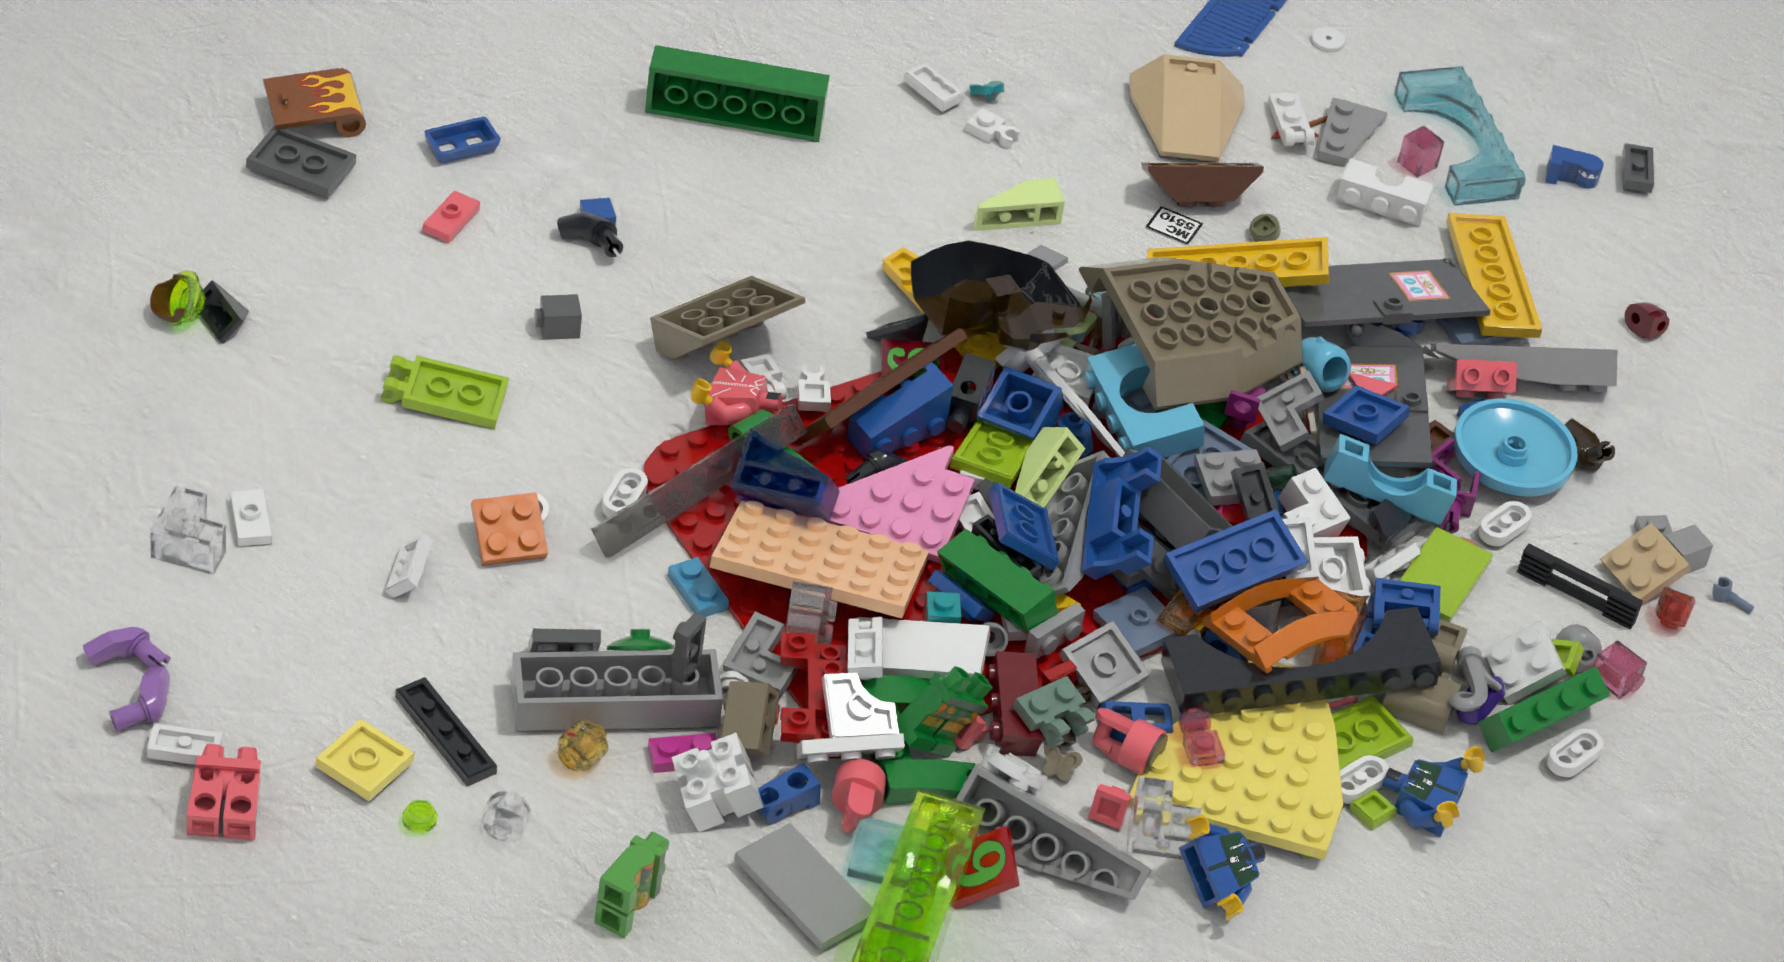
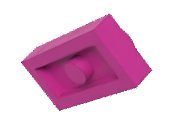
[648,733,717,773]

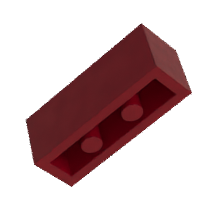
[985,651,1043,757]

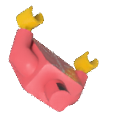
[690,340,783,425]

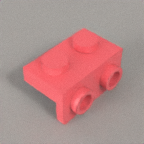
[1447,359,1517,399]

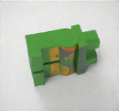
[594,832,669,938]

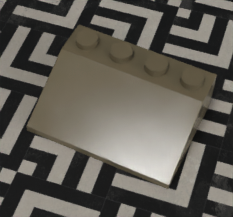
[650,276,806,360]

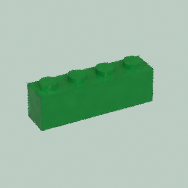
[937,529,1058,635]
[1477,666,1611,752]

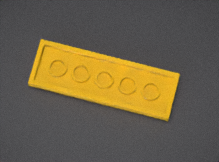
[1446,213,1542,338]
[1147,237,1329,288]

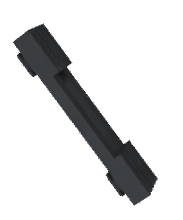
[1516,543,1643,629]

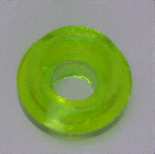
[402,800,437,833]

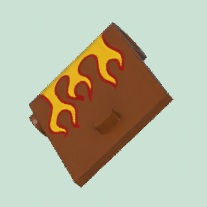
[263,68,366,137]

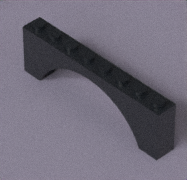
[1161,607,1441,718]

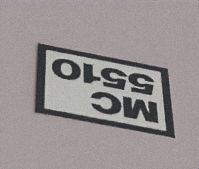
[1145,206,1204,245]

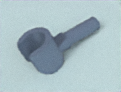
[1712,577,1755,613]

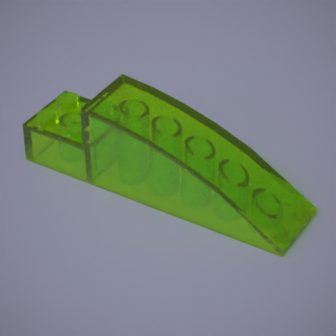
[851,789,985,962]

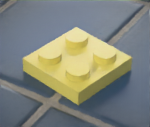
[315,719,414,801]

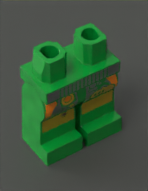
[897,666,992,757]

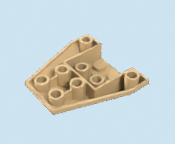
[1129,54,1245,162]

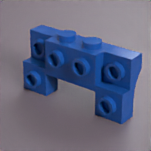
[1081,446,1162,580]

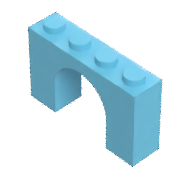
[1083,344,1205,458]

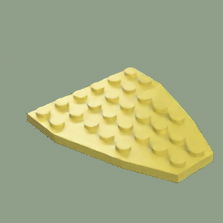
[1129,661,1343,860]

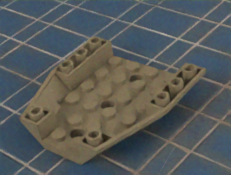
[1079,257,1303,410]

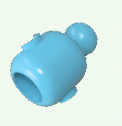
[1292,336,1351,393]

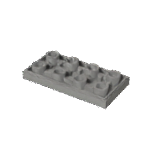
[734,823,877,951]

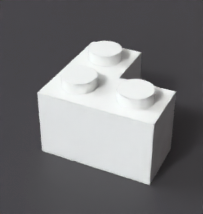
[1278,468,1351,537]

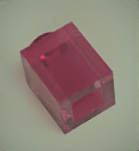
[1397,126,1445,178]
[1593,640,1647,699]

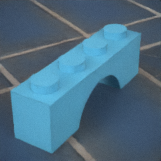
[1324,434,1457,525]

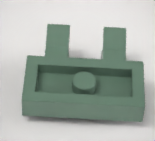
[1012,676,1096,748]

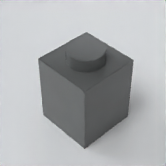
[534,294,582,340]

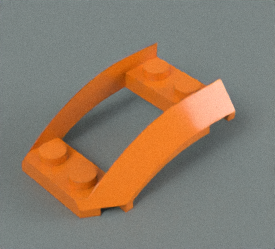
[1202,578,1359,673]

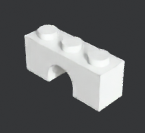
[1336,158,1434,227]

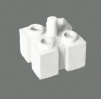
[672,733,763,832]

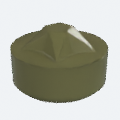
[1250,214,1281,242]

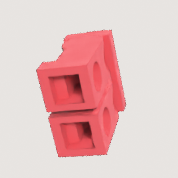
[186,744,261,840]

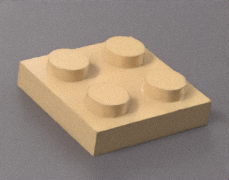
[1600,522,1691,606]

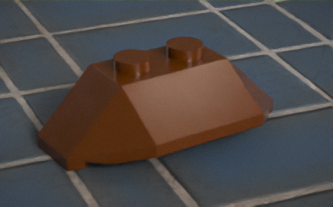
[1141,163,1264,207]

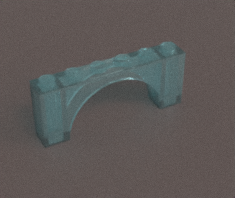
[1394,66,1526,206]

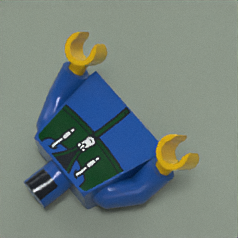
[1382,746,1486,837]
[1179,814,1266,921]

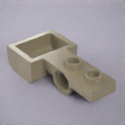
[1382,619,1468,735]

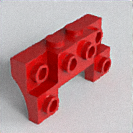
[780,632,848,759]

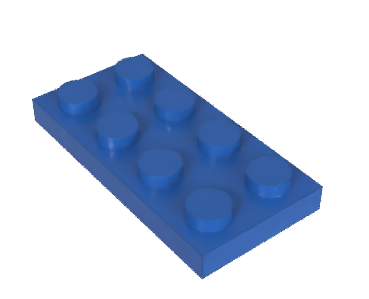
[1163,509,1308,613]

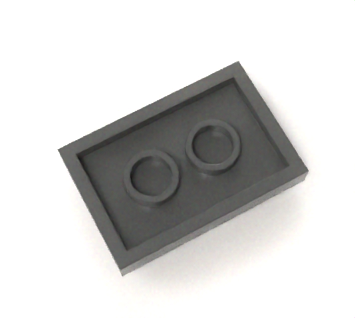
[246,125,356,198]

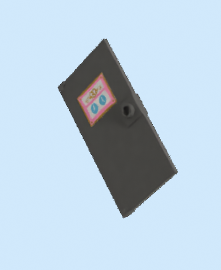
[1284,258,1491,327]
[1318,346,1432,468]

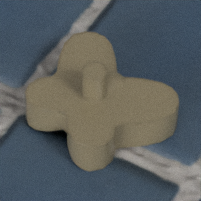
[1042,744,1083,782]

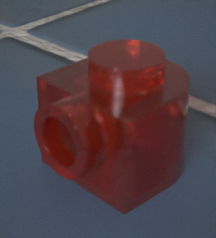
[1655,586,1696,630]

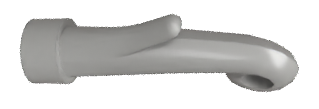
[1449,646,1502,712]

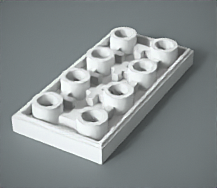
[858,617,990,679]

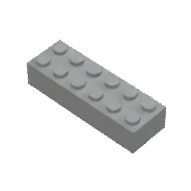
[511,649,723,731]

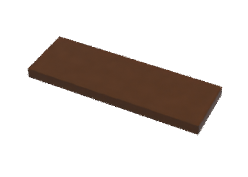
[797,328,968,444]

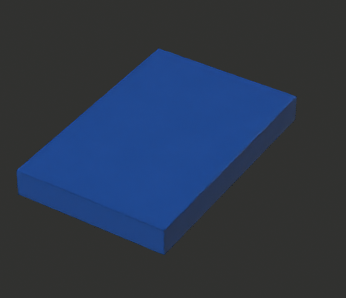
[989,482,1059,570]

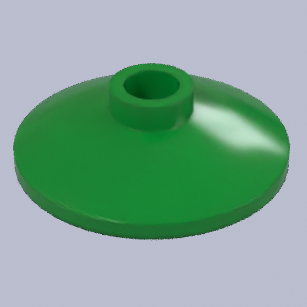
[607,629,674,650]

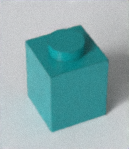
[922,592,961,624]

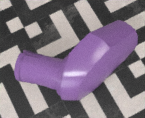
[83,627,170,668]
[109,666,170,732]

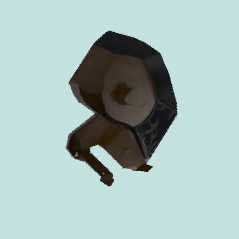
[911,240,1092,352]

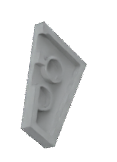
[1316,97,1388,167]

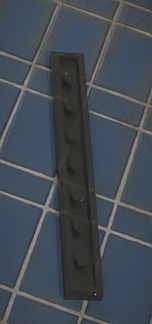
[591,404,808,558]

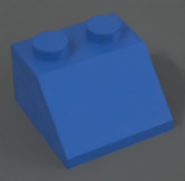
[977,366,1064,441]

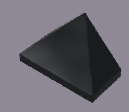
[191,280,249,343]
[866,314,929,342]

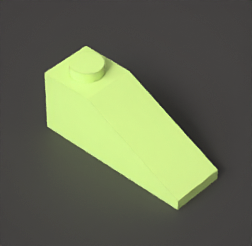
[974,178,1065,231]
[1015,427,1085,508]

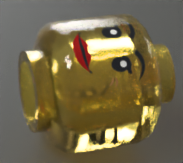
[557,720,609,771]

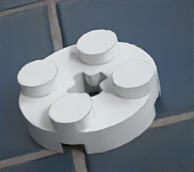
[980,744,1048,793]

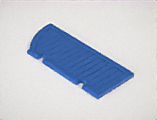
[1174,0,1287,57]

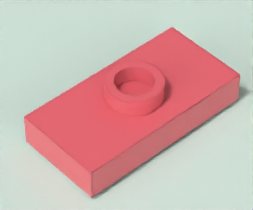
[422,190,480,243]

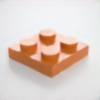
[470,492,548,566]

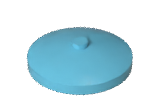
[1453,398,1578,497]

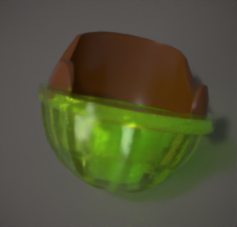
[150,270,206,326]

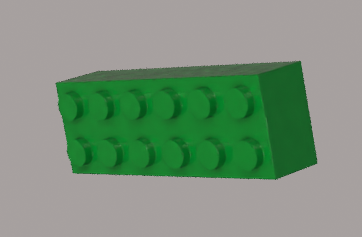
[645,45,830,142]

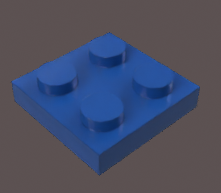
[1322,385,1410,445]

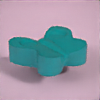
[969,81,1005,101]

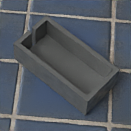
[1123,449,1232,549]

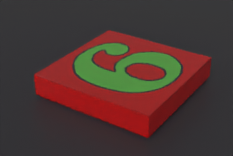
[943,826,1020,909]

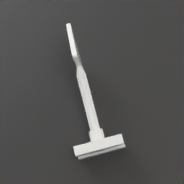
[995,329,1125,457]

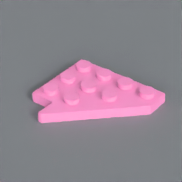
[820,445,975,563]

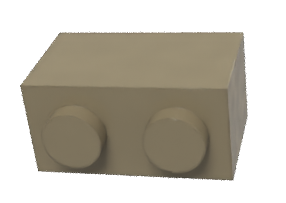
[718,681,779,758]

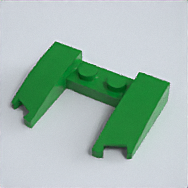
[860,675,976,804]

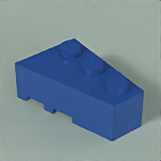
[846,362,954,458]

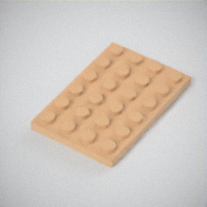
[709,501,929,618]

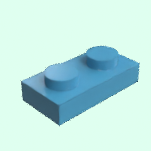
[668,557,729,617]

